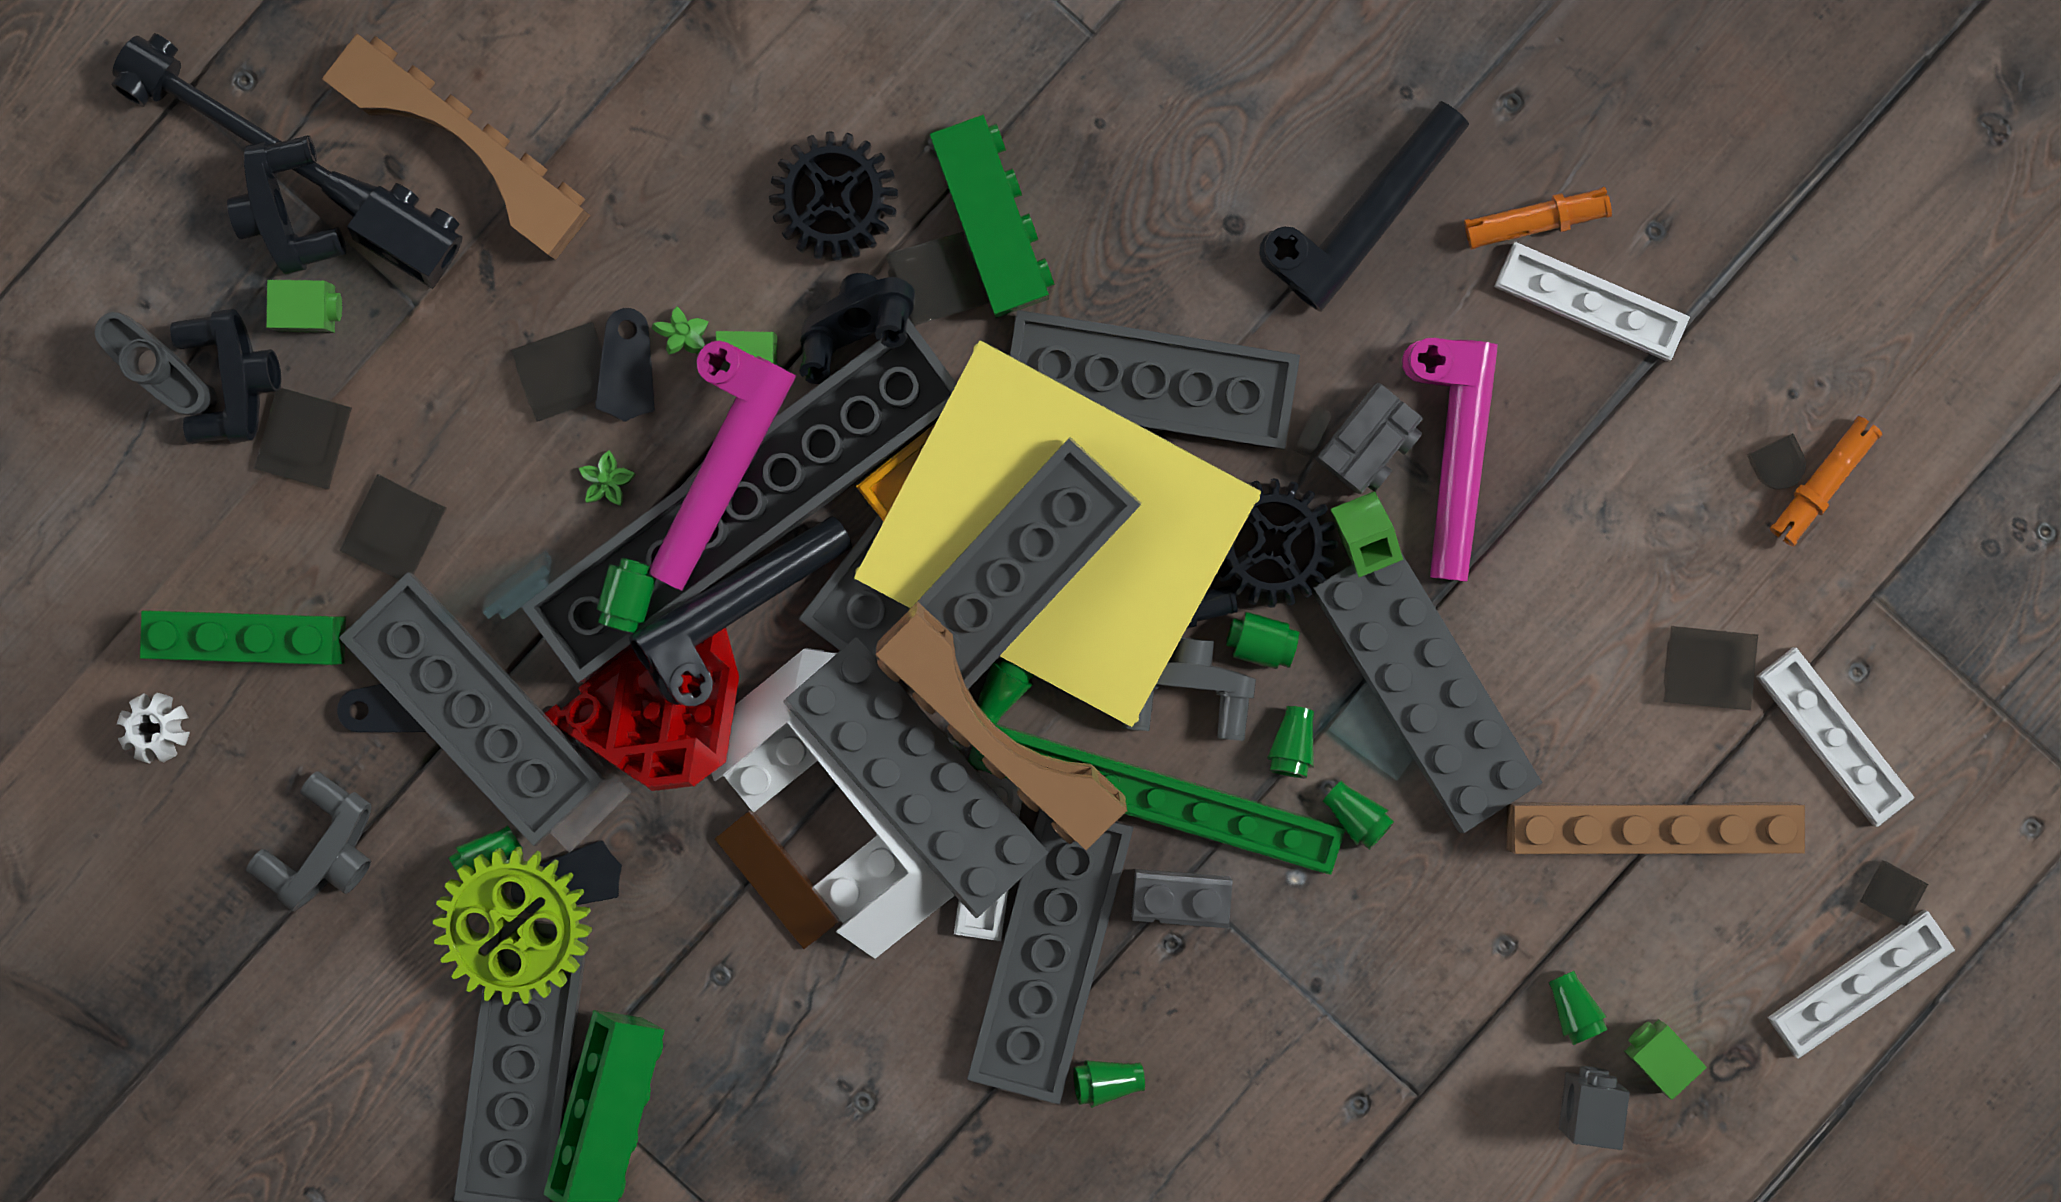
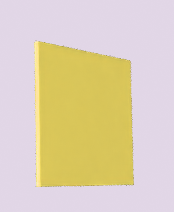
[854,340,1261,727]

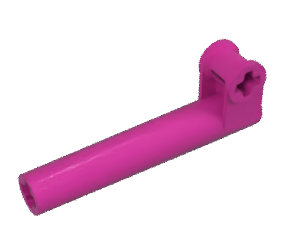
[1402,338,1498,582]
[648,341,796,590]

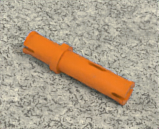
[1464,187,1612,250]
[1769,416,1883,547]

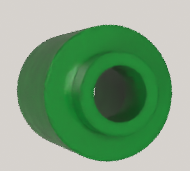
[597,558,656,633]
[1226,611,1300,669]

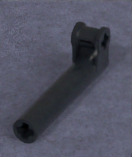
[1259,101,1469,312]
[629,516,852,706]

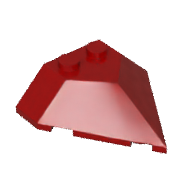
[544,628,739,791]

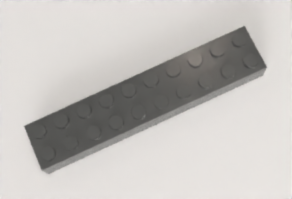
[520,319,957,683]

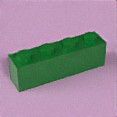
[930,114,1055,319]
[140,610,346,665]
[543,1010,665,1202]

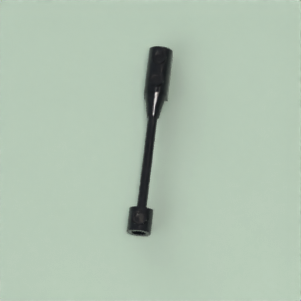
[111,33,463,289]

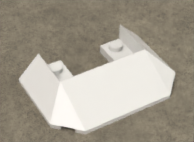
[711,648,955,959]

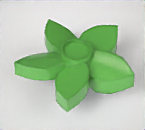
[652,306,709,355]
[579,450,636,506]

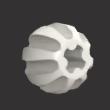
[116,692,190,764]

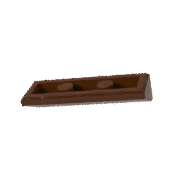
[715,809,840,949]

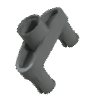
[94,312,218,415]
[1122,638,1256,741]
[246,771,372,912]

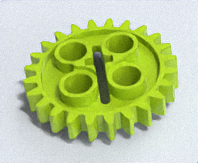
[433,847,592,1005]

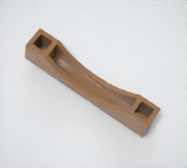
[322,34,591,260]
[876,602,1127,850]
[1507,802,1805,854]

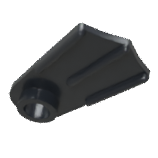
[595,308,655,422]
[337,684,426,732]
[511,840,622,913]

